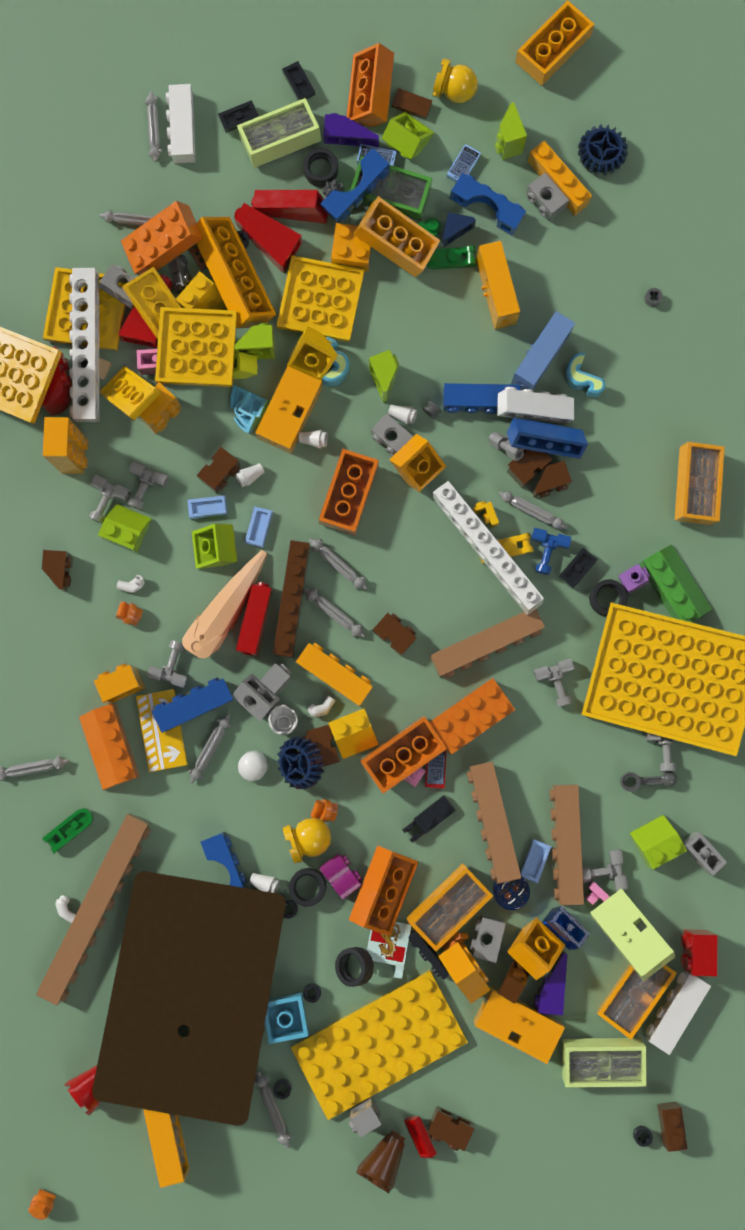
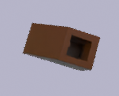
[533,461,572,498]
[41,550,73,592]
[497,959,530,1004]

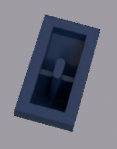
[442,212,476,247]

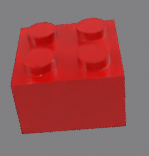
[680,929,718,977]

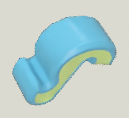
[322,337,350,386]
[565,353,605,398]

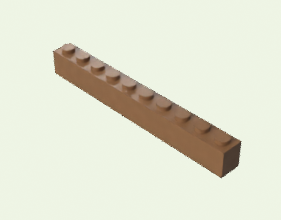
[36,813,151,1006]

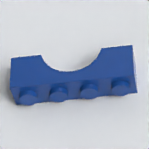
[321,148,390,223]
[449,173,526,236]
[201,832,247,888]

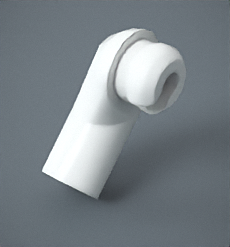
[116,575,145,593]
[308,696,336,717]
[55,895,76,924]

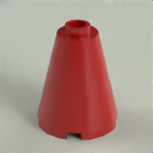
[65,1065,101,1116]

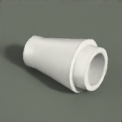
[388,404,417,425]
[299,430,328,449]
[235,463,265,488]
[249,873,280,893]

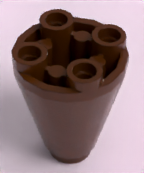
[356,1130,406,1194]

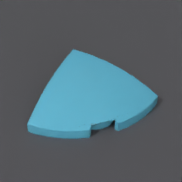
[230,385,270,434]

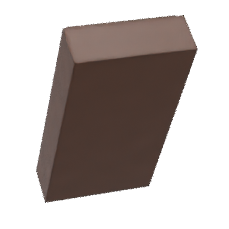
[392,88,433,120]

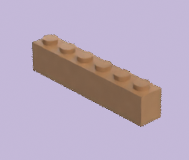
[430,609,545,679]
[467,761,521,884]
[549,784,584,905]

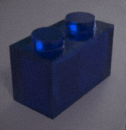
[542,906,590,950]

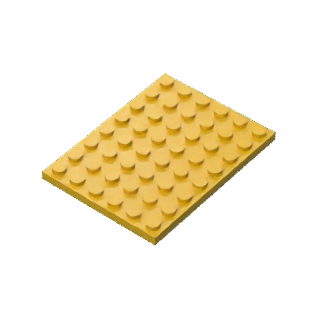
[581,603,745,756]

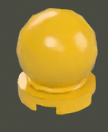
[432,58,478,103]
[283,818,331,863]

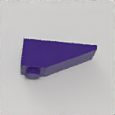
[323,113,379,147]
[534,951,568,1015]

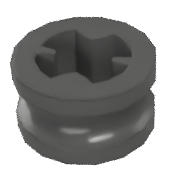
[644,288,663,307]
[423,401,442,419]

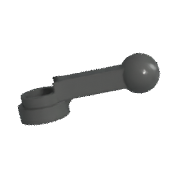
[620,772,677,792]

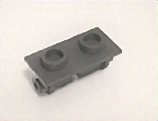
[168,254,192,293]

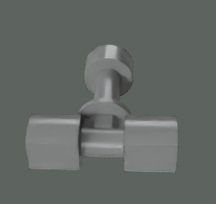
[488,431,524,461]
[127,461,169,510]
[89,475,131,524]
[147,640,188,688]
[533,659,574,707]
[645,732,677,772]
[582,849,628,891]

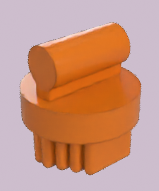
[116,601,143,626]
[310,799,338,822]
[442,932,468,951]
[28,1189,56,1220]

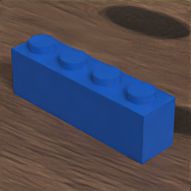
[443,383,520,414]
[507,418,588,459]
[152,677,233,733]

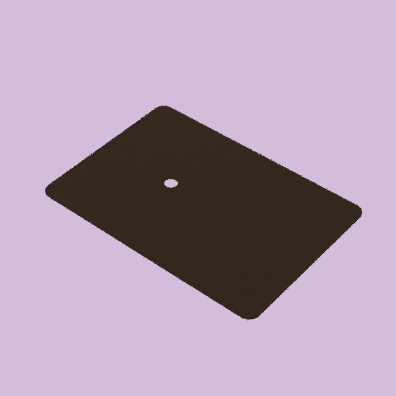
[92,871,286,1126]

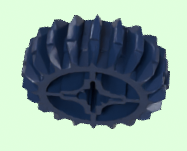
[578,124,628,176]
[276,736,326,790]

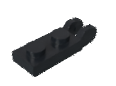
[402,795,456,843]
[408,930,449,980]

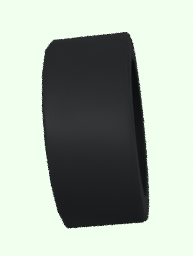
[303,148,339,187]
[589,579,628,617]
[289,868,326,907]
[335,947,374,987]

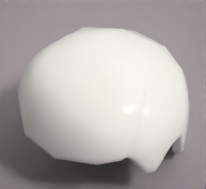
[268,705,298,736]
[238,750,269,782]

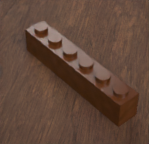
[273,540,311,659]

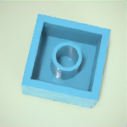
[265,992,310,1044]

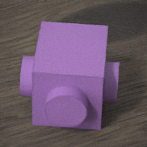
[618,564,650,595]

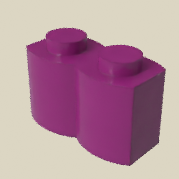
[319,853,362,900]

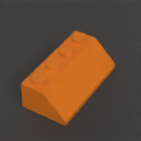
[346,43,394,127]
[79,703,140,790]
[360,716,447,794]
[349,845,418,936]

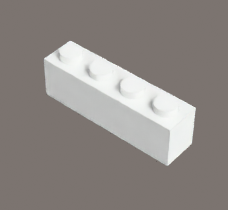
[166,84,196,164]
[498,387,574,424]
[645,971,711,1055]

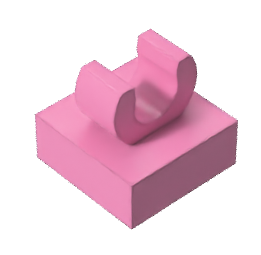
[404,768,426,787]
[585,881,610,905]

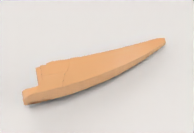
[182,550,267,659]

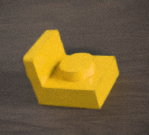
[472,501,499,529]

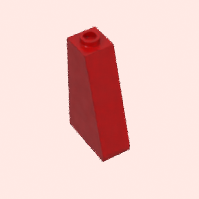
[251,190,328,224]
[234,203,303,273]
[119,274,173,348]
[236,582,273,657]

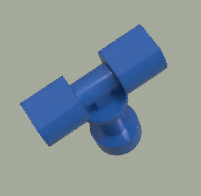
[531,527,572,575]

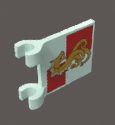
[367,922,411,979]

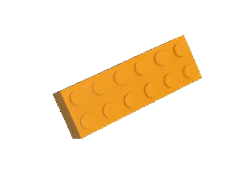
[196,217,276,329]

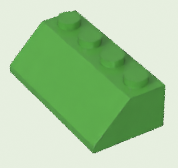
[639,544,712,622]

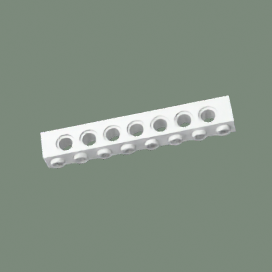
[69,268,100,422]
[433,481,544,615]

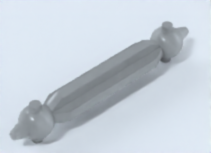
[145,91,162,162]
[99,210,154,226]
[499,491,567,529]
[309,538,367,590]
[304,588,365,638]
[188,714,231,783]
[0,755,69,782]
[255,1071,292,1149]

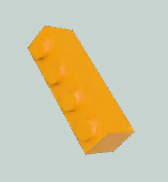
[527,141,592,216]
[296,643,373,707]

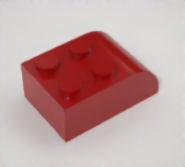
[42,347,73,416]

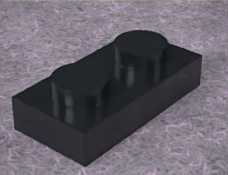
[282,61,315,101]
[218,100,259,133]
[558,548,598,589]

